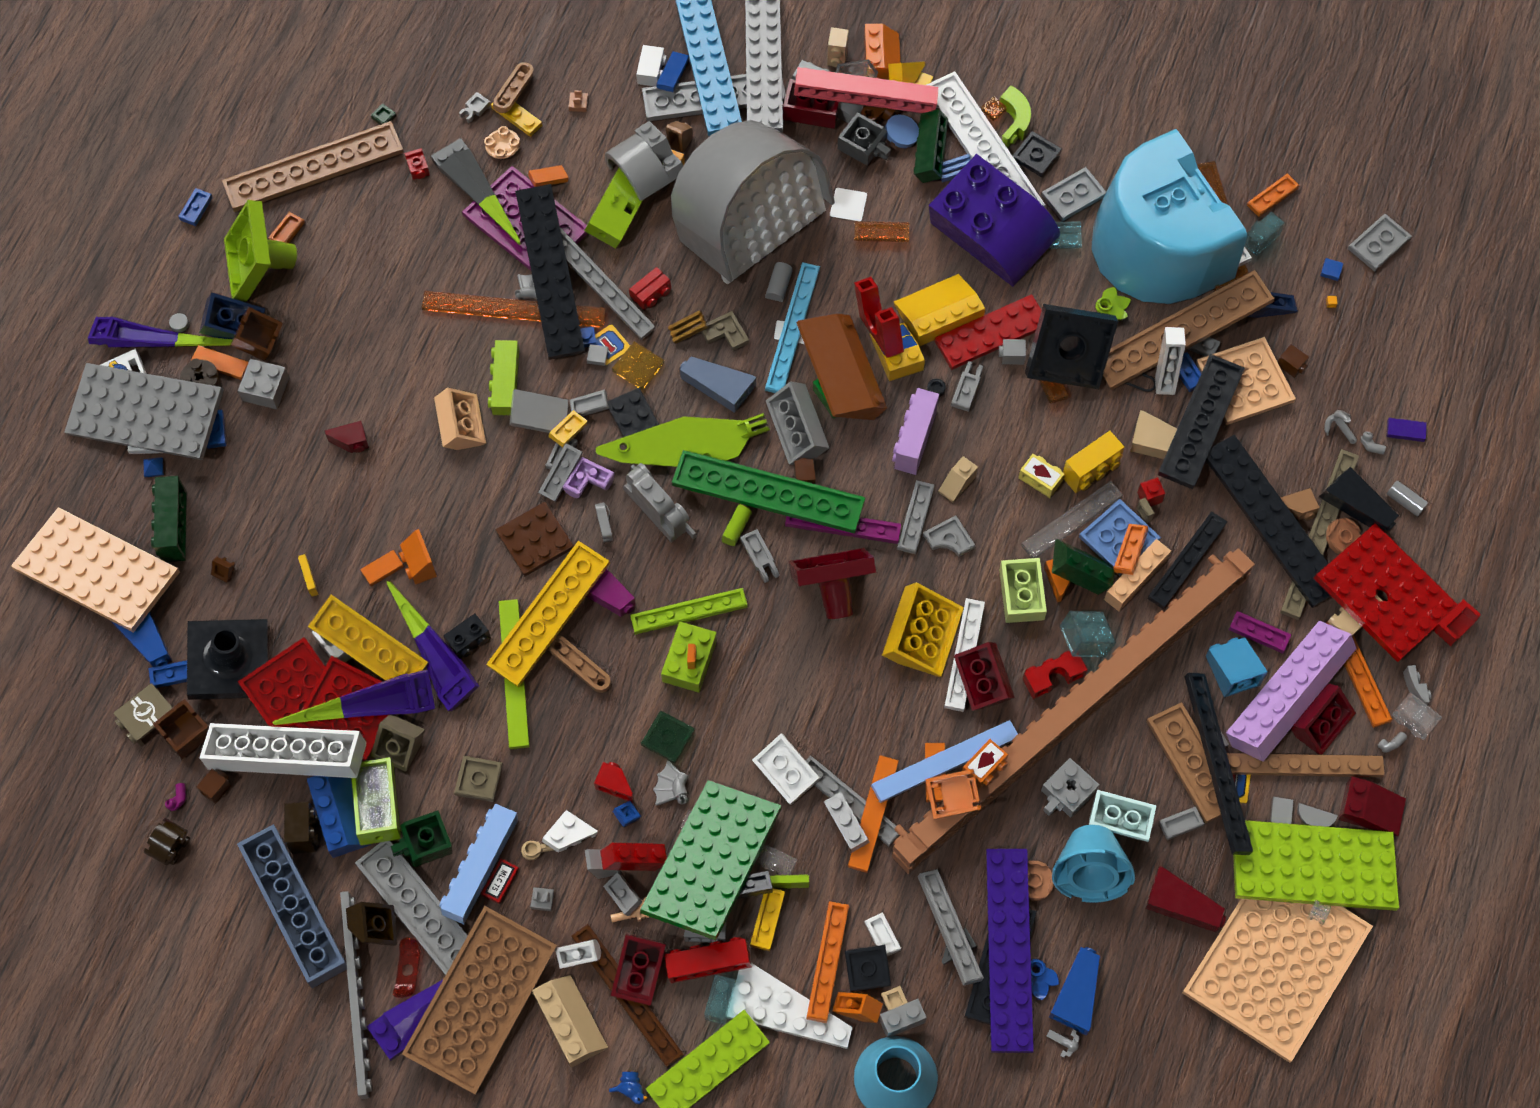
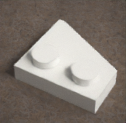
[542,810,597,853]

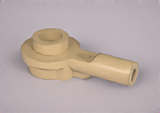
[521,841,553,860]

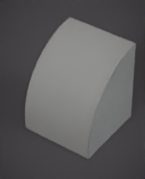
[838,102,863,123]

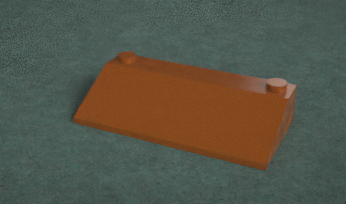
[796,313,887,420]

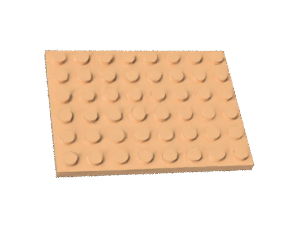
[1182,899,1373,1063]

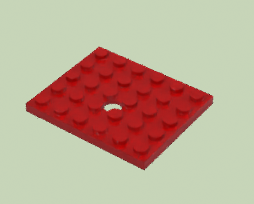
[1314,524,1458,662]

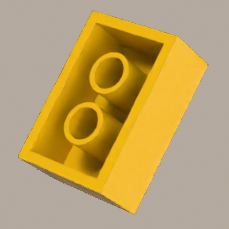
[1063,431,1124,493]

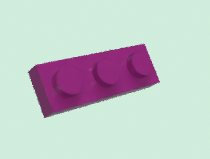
[1229,611,1291,654]

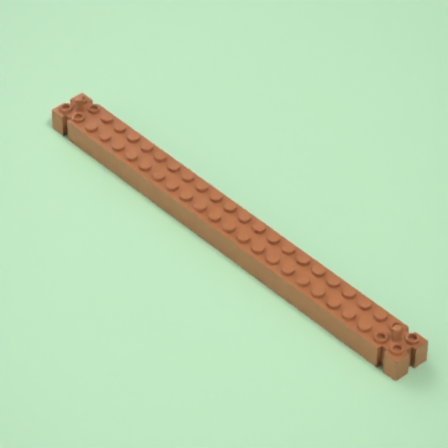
[892,548,1255,874]

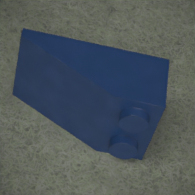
[199,292,265,339]

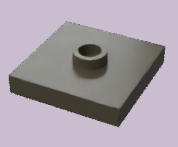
[454,756,503,802]

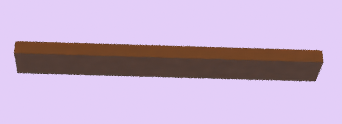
[571,924,684,1068]

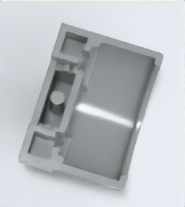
[605,121,683,201]

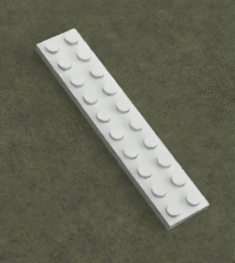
[927,72,1045,208]

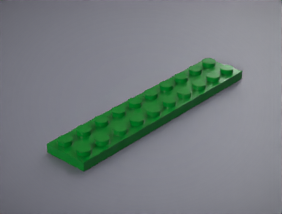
[672,450,865,534]

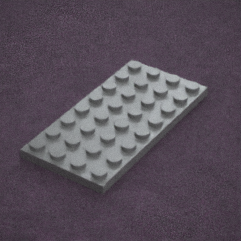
[64,363,224,460]

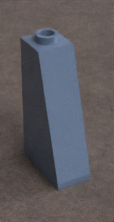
[679,356,756,413]

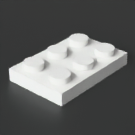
[752,733,821,805]

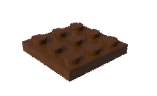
[495,502,574,577]

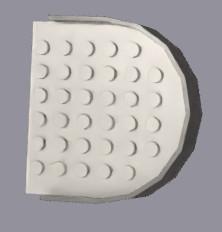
[671,120,835,285]

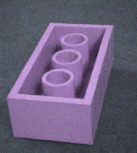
[892,388,939,475]

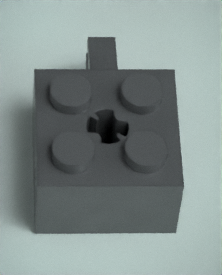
[837,112,891,166]

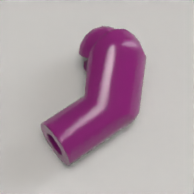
[165,783,186,811]

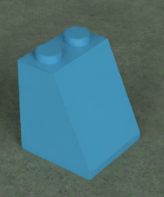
[1206,637,1267,698]

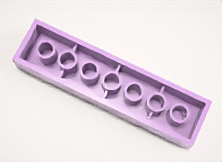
[1226,621,1356,762]

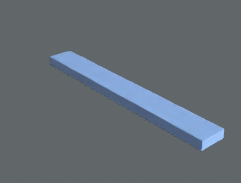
[871,720,1018,803]

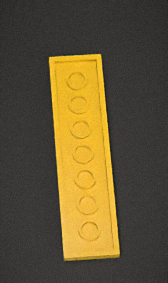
[486,541,610,688]

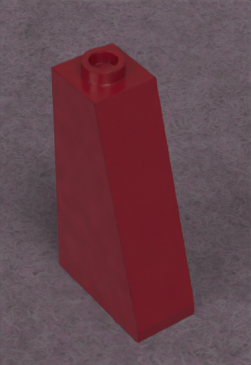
[1145,866,1226,932]

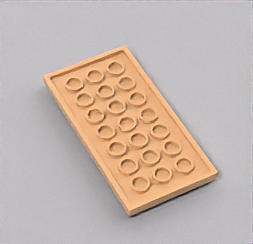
[11,507,180,633]

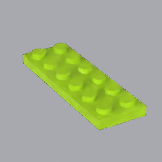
[646,1010,770,1108]

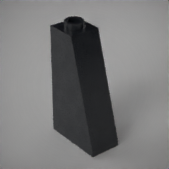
[1319,467,1399,531]

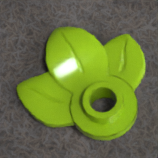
[1095,287,1131,320]

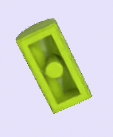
[721,504,752,546]

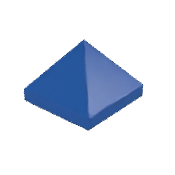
[143,457,164,477]

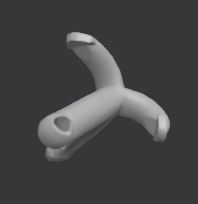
[1324,410,1357,444]

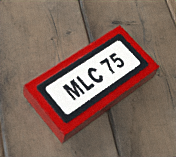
[481,859,519,904]

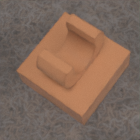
[569,90,588,112]

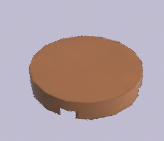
[1326,518,1361,555]
[1028,861,1054,901]

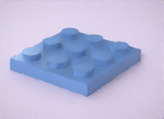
[1079,499,1161,576]

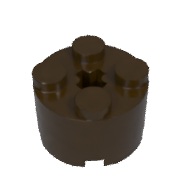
[180,358,222,388]
[144,818,190,865]

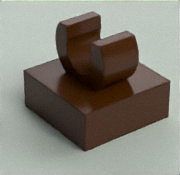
[211,557,235,583]

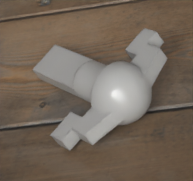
[1047,1029,1080,1058]

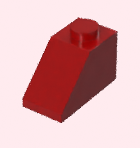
[594,762,634,802]

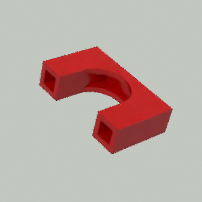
[854,277,904,358]

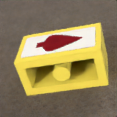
[1019,454,1064,498]

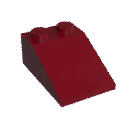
[1338,776,1406,837]
[611,933,666,1006]

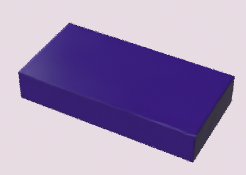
[1386,418,1427,442]

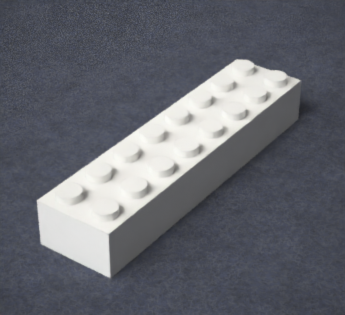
[200,723,366,778]

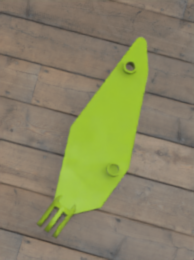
[596,413,770,467]

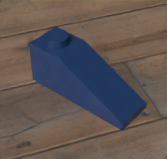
[1247,292,1298,318]

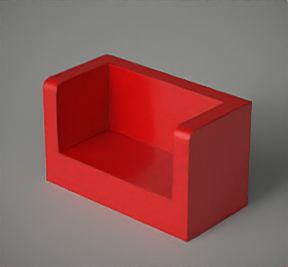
[1433,599,1481,646]

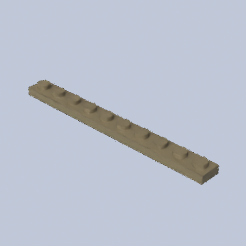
[1280,449,1359,620]

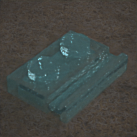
[1048,221,1082,249]

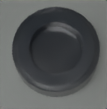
[927,378,946,397]

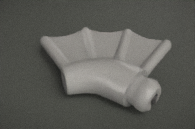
[515,274,537,300]
[653,761,689,806]

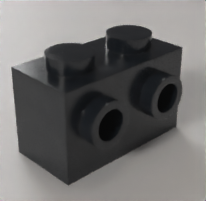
[443,613,491,659]

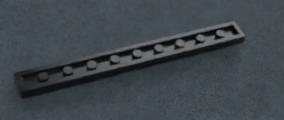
[1184,673,1253,855]

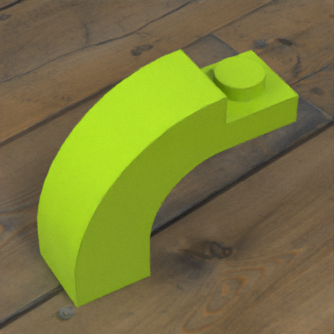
[999,86,1031,148]

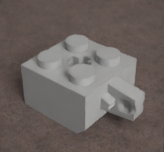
[1041,758,1100,818]

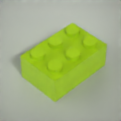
[661,621,717,693]

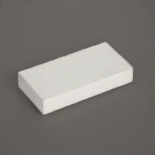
[864,912,901,957]

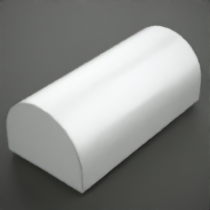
[555,939,601,969]

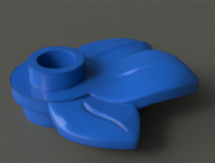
[1031,959,1059,1000]

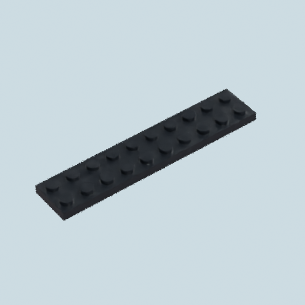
[515,184,585,360]
[1206,434,1332,608]

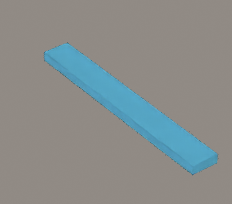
[765,262,820,393]

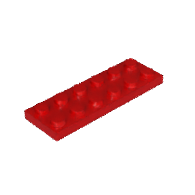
[934,294,1041,370]

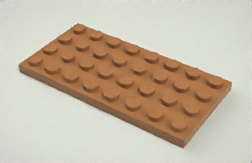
[402,906,557,1094]

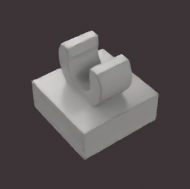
[530,887,554,911]

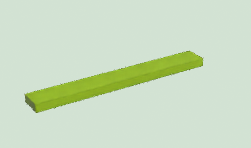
[499,599,529,749]

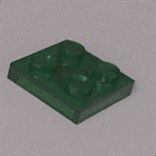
[641,710,695,764]

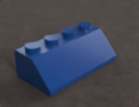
[307,776,371,858]

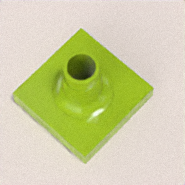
[224,200,297,303]

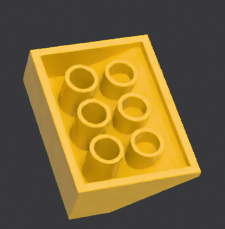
[894,274,985,347]
[882,582,964,677]

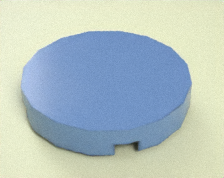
[885,114,919,148]

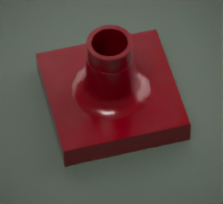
[789,548,876,619]

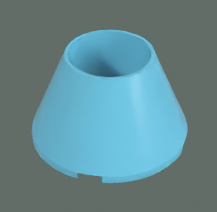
[1052,825,1135,902]
[854,1036,938,1108]

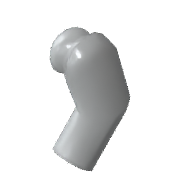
[1361,431,1386,455]
[1378,732,1407,753]

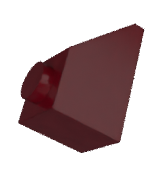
[324,421,369,453]

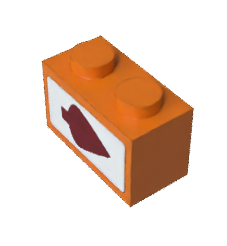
[962,739,1008,789]

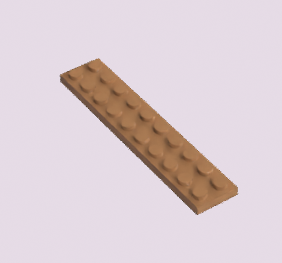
[222,121,404,212]
[1103,270,1274,390]

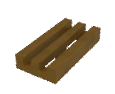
[668,310,707,344]

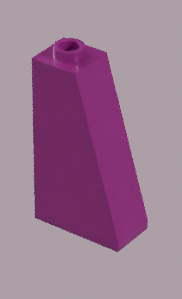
[586,568,636,617]

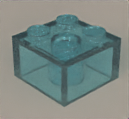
[1060,611,1116,657]

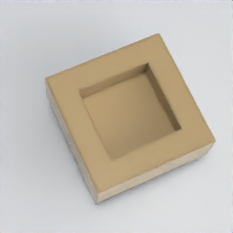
[881,986,908,1011]

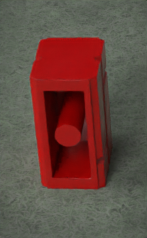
[629,268,671,310]

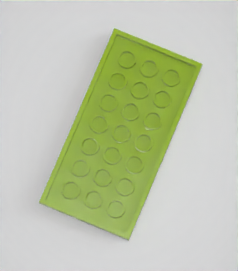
[1233,820,1399,911]

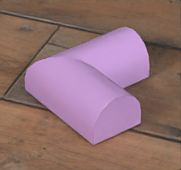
[563,457,615,498]

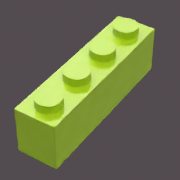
[488,340,519,415]

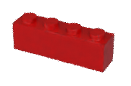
[665,937,752,983]

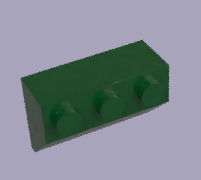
[1052,539,1114,595]

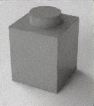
[998,339,1026,365]

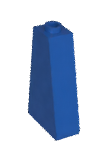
[111,612,172,667]
[1049,947,1100,1036]

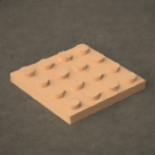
[1196,337,1296,425]

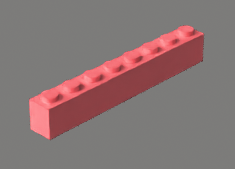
[794,67,938,113]

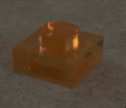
[981,96,1007,121]

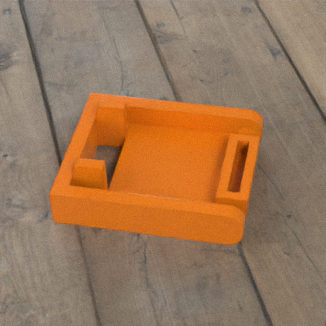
[925,769,982,819]

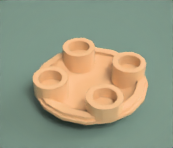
[484,126,520,159]

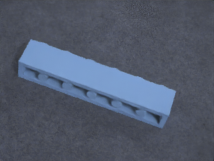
[439,804,518,924]

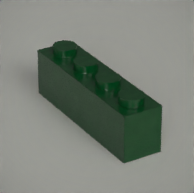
[913,109,948,183]

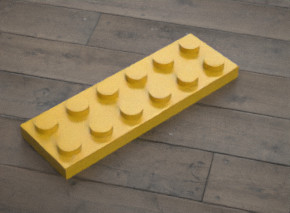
[308,594,428,681]

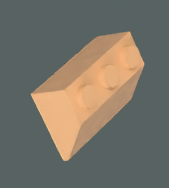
[434,388,486,450]

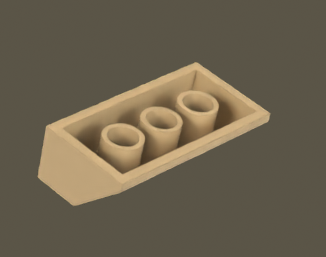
[532,975,608,1068]

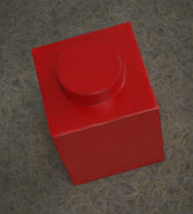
[1137,477,1166,507]

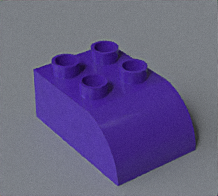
[929,153,1060,287]

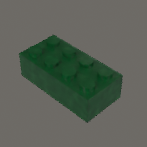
[151,476,187,562]

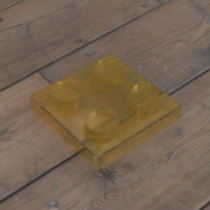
[612,341,664,390]

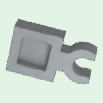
[459,92,491,123]

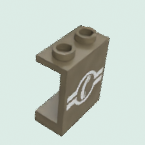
[114,683,172,747]

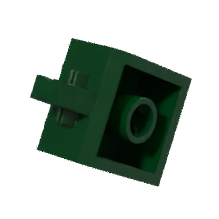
[391,810,452,867]

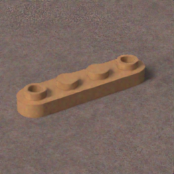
[493,63,534,113]
[549,635,611,693]

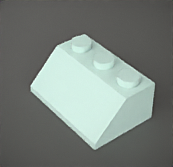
[1089,790,1156,842]

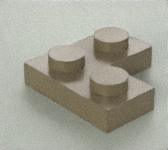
[701,311,749,351]

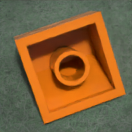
[399,529,437,585]

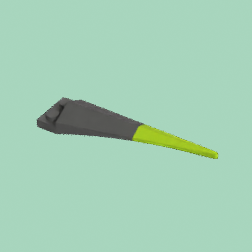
[431,138,521,245]

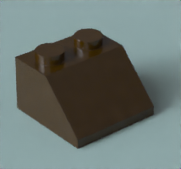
[346,902,397,946]

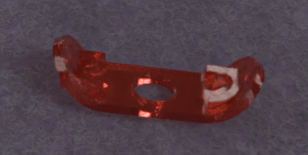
[393,937,420,998]

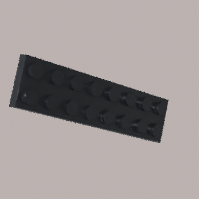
[1158,354,1245,489]

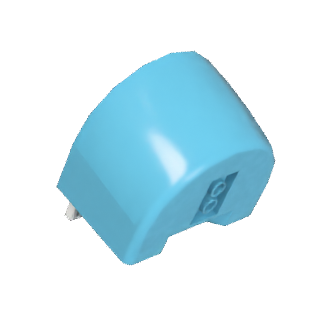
[1091,129,1252,304]

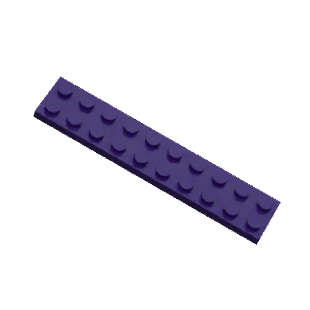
[986,849,1033,1053]

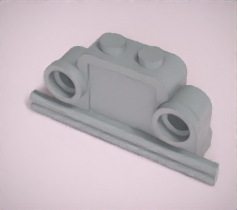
[623,463,696,543]

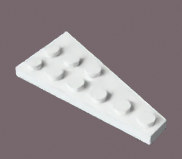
[727,963,852,1049]

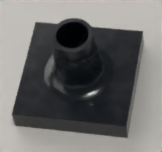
[1025,304,1118,390]
[187,619,268,700]

